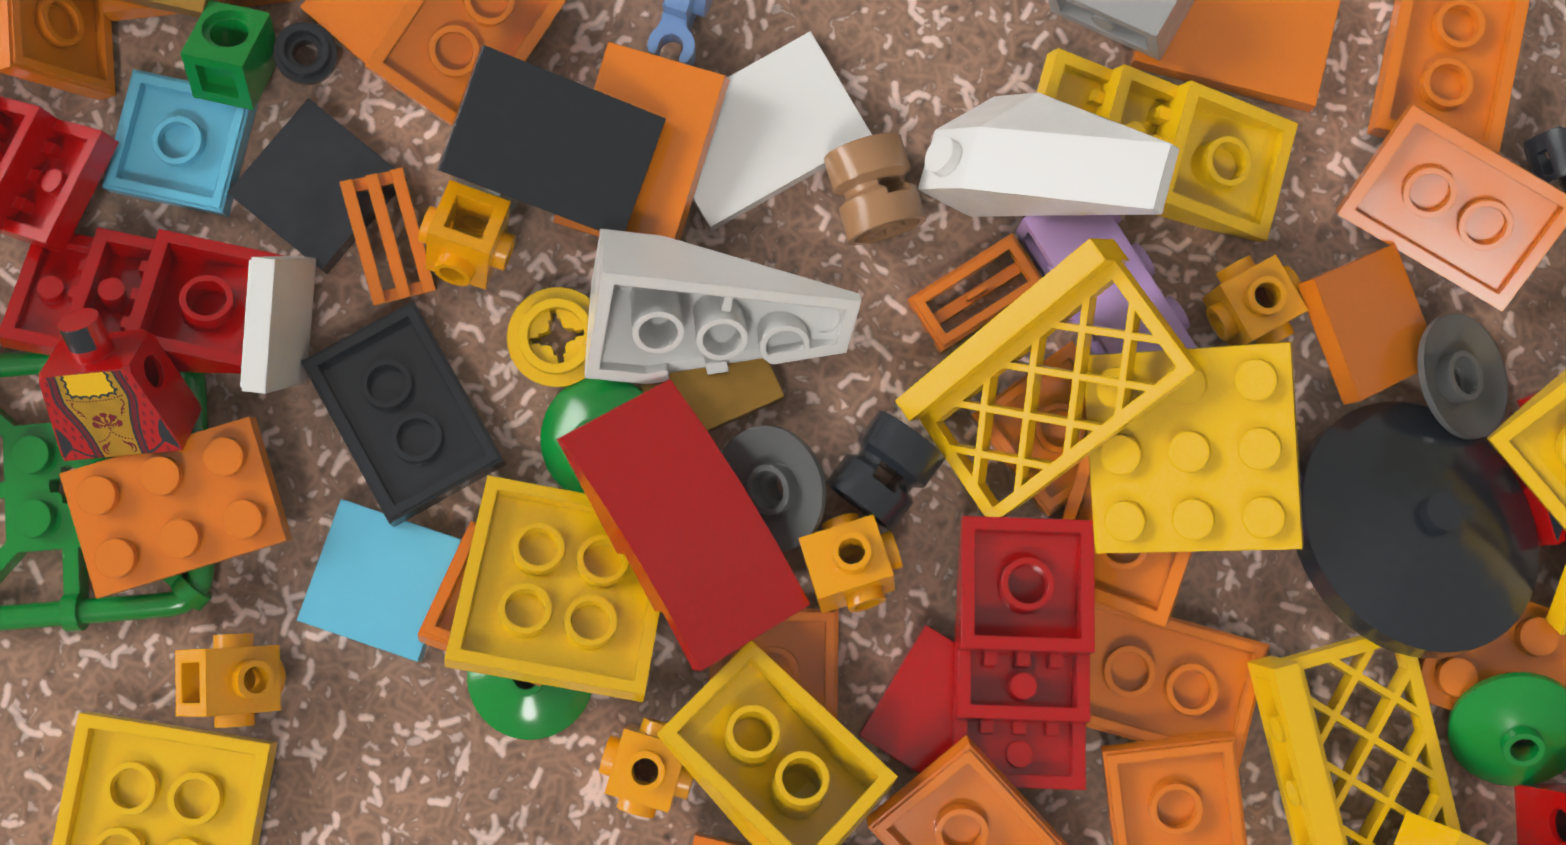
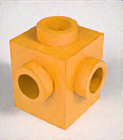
[418,180,517,290]
[1202,254,1308,346]
[798,513,903,614]
[175,633,286,728]
[599,717,694,818]

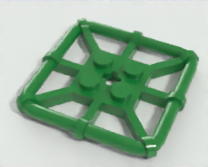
[0,351,215,632]

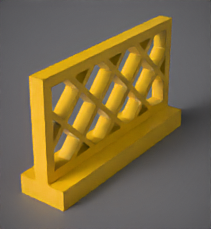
[895,238,1202,517]
[1247,635,1461,845]

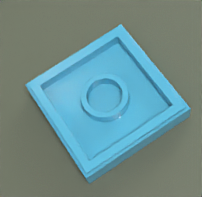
[102,69,259,217]
[297,499,462,662]

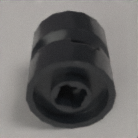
[826,410,946,531]

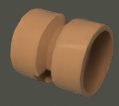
[823,132,926,246]

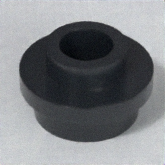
[273,22,338,85]

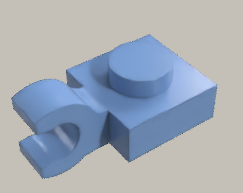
[647,0,713,66]

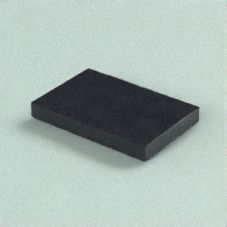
[436,45,666,231]
[301,301,507,527]

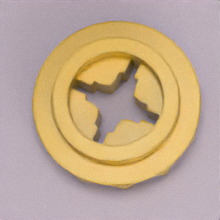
[507,287,590,388]

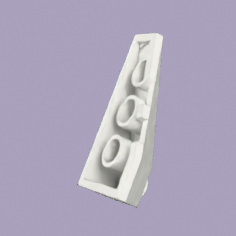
[918,92,1179,217]
[584,229,861,384]

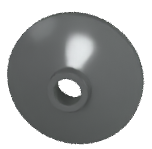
[1417,313,1508,440]
[722,425,826,553]

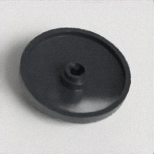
[1296,401,1539,658]

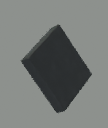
[227,98,407,274]

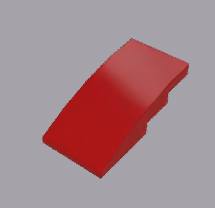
[0,96,119,254]
[0,227,285,374]
[557,379,811,671]
[952,516,1095,790]

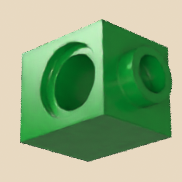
[180,0,276,110]

